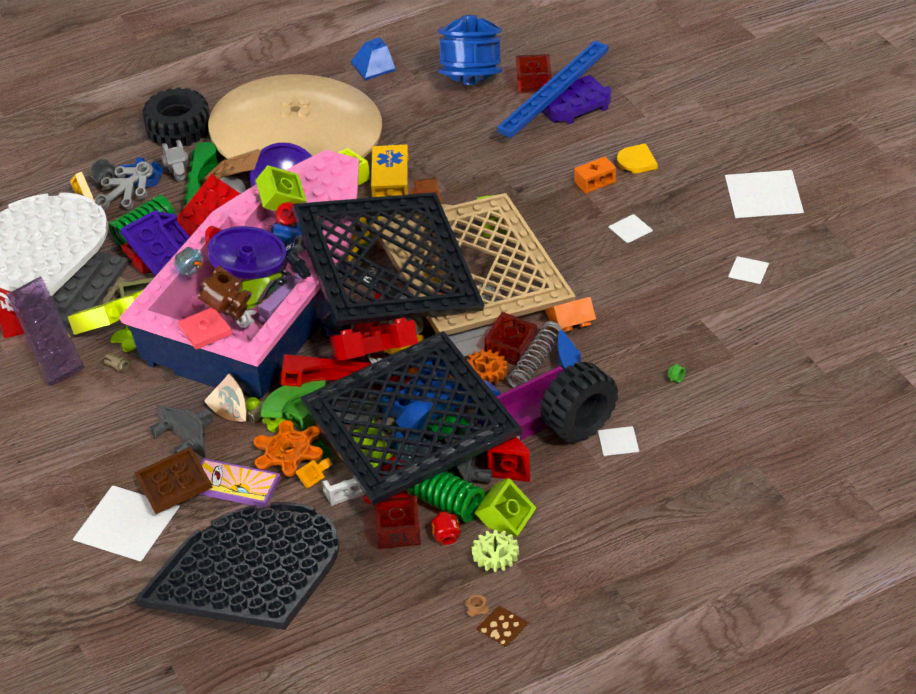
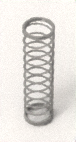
[508,321,562,388]

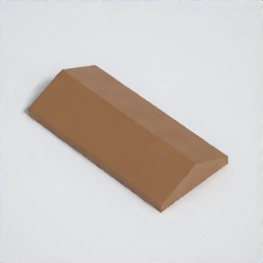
[200,149,261,183]

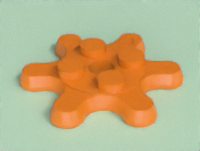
[253,420,323,477]

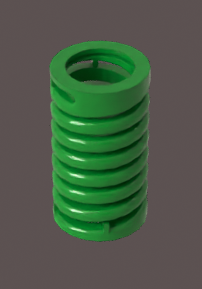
[109,195,176,249]
[407,471,485,523]

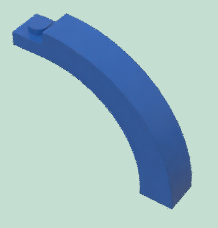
[392,380,502,451]

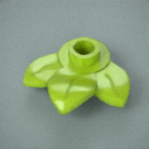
[111,325,136,352]

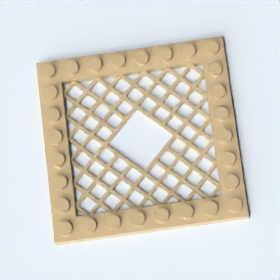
[373,193,576,335]

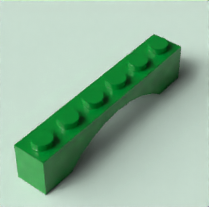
[183,142,219,209]

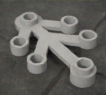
[94,162,153,211]

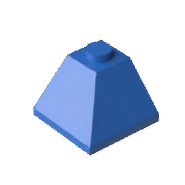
[351,38,396,81]

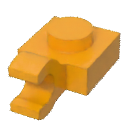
[295,457,333,489]

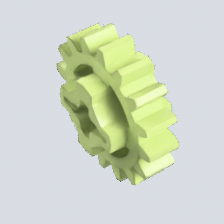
[472,530,519,572]

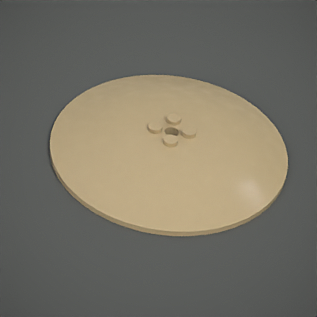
[208,74,382,159]

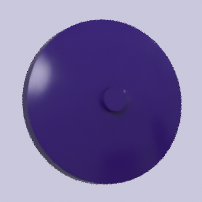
[249,142,312,187]
[208,226,286,279]

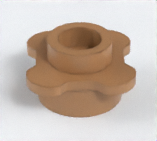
[465,595,489,617]

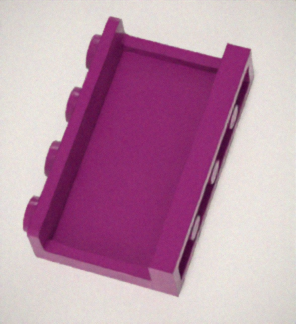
[496,366,563,441]

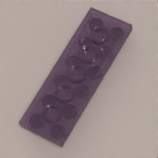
[7,276,85,386]

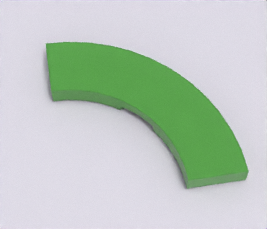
[261,380,326,418]

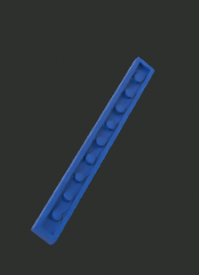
[497,41,609,138]

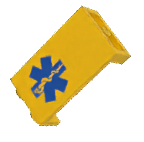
[371,145,409,197]

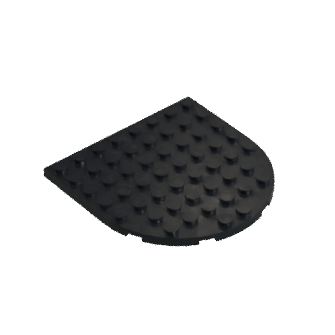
[135,502,339,630]

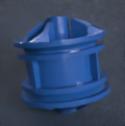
[438,15,503,85]

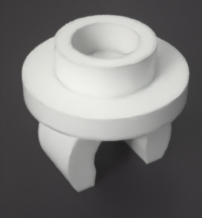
[236,308,256,328]

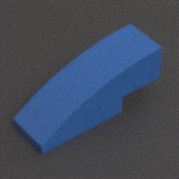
[558,330,581,371]

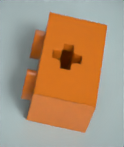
[574,157,616,194]

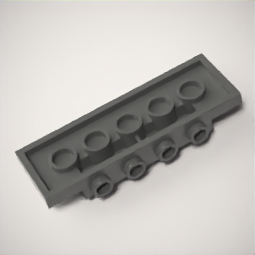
[41,251,129,335]

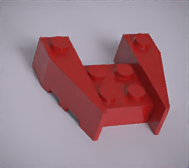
[329,317,418,360]

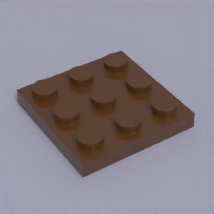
[134,446,213,515]

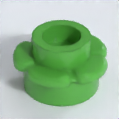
[668,364,685,383]

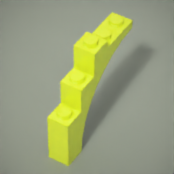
[68,289,144,335]

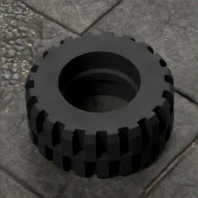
[142,87,210,148]
[540,362,618,442]

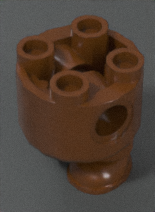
[198,265,252,322]

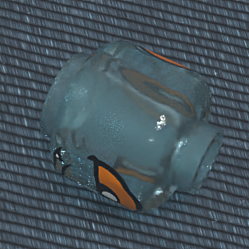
[174,247,204,276]

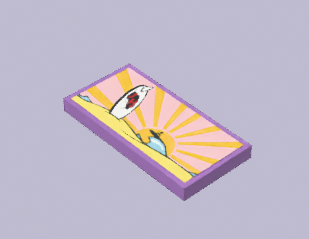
[200,458,281,507]

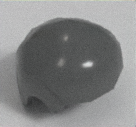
[90,159,119,186]

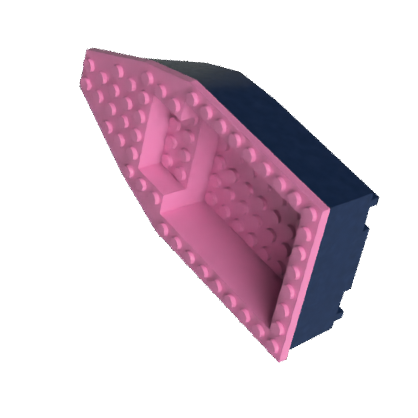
[120,150,359,400]

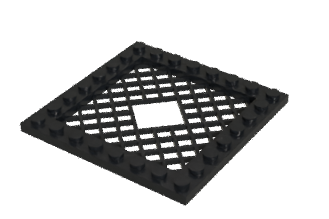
[292,192,485,326]
[300,331,522,506]

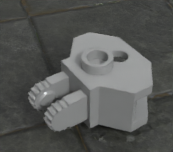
[162,140,189,183]

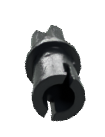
[286,252,311,279]

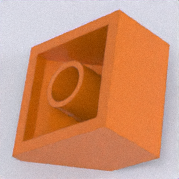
[545,297,596,332]

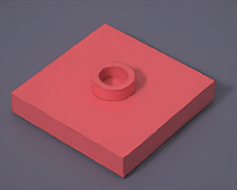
[177,308,232,350]

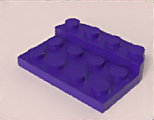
[542,75,611,124]
[120,210,190,277]

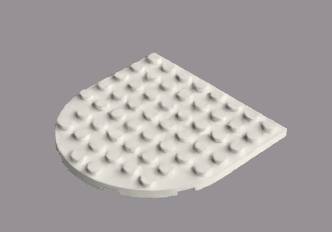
[0,193,108,301]

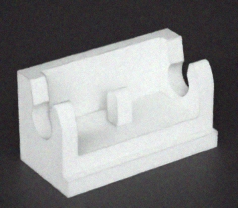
[322,478,365,506]

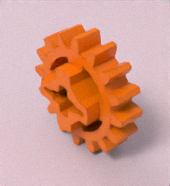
[467,349,507,384]

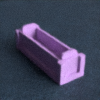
[257,273,301,323]

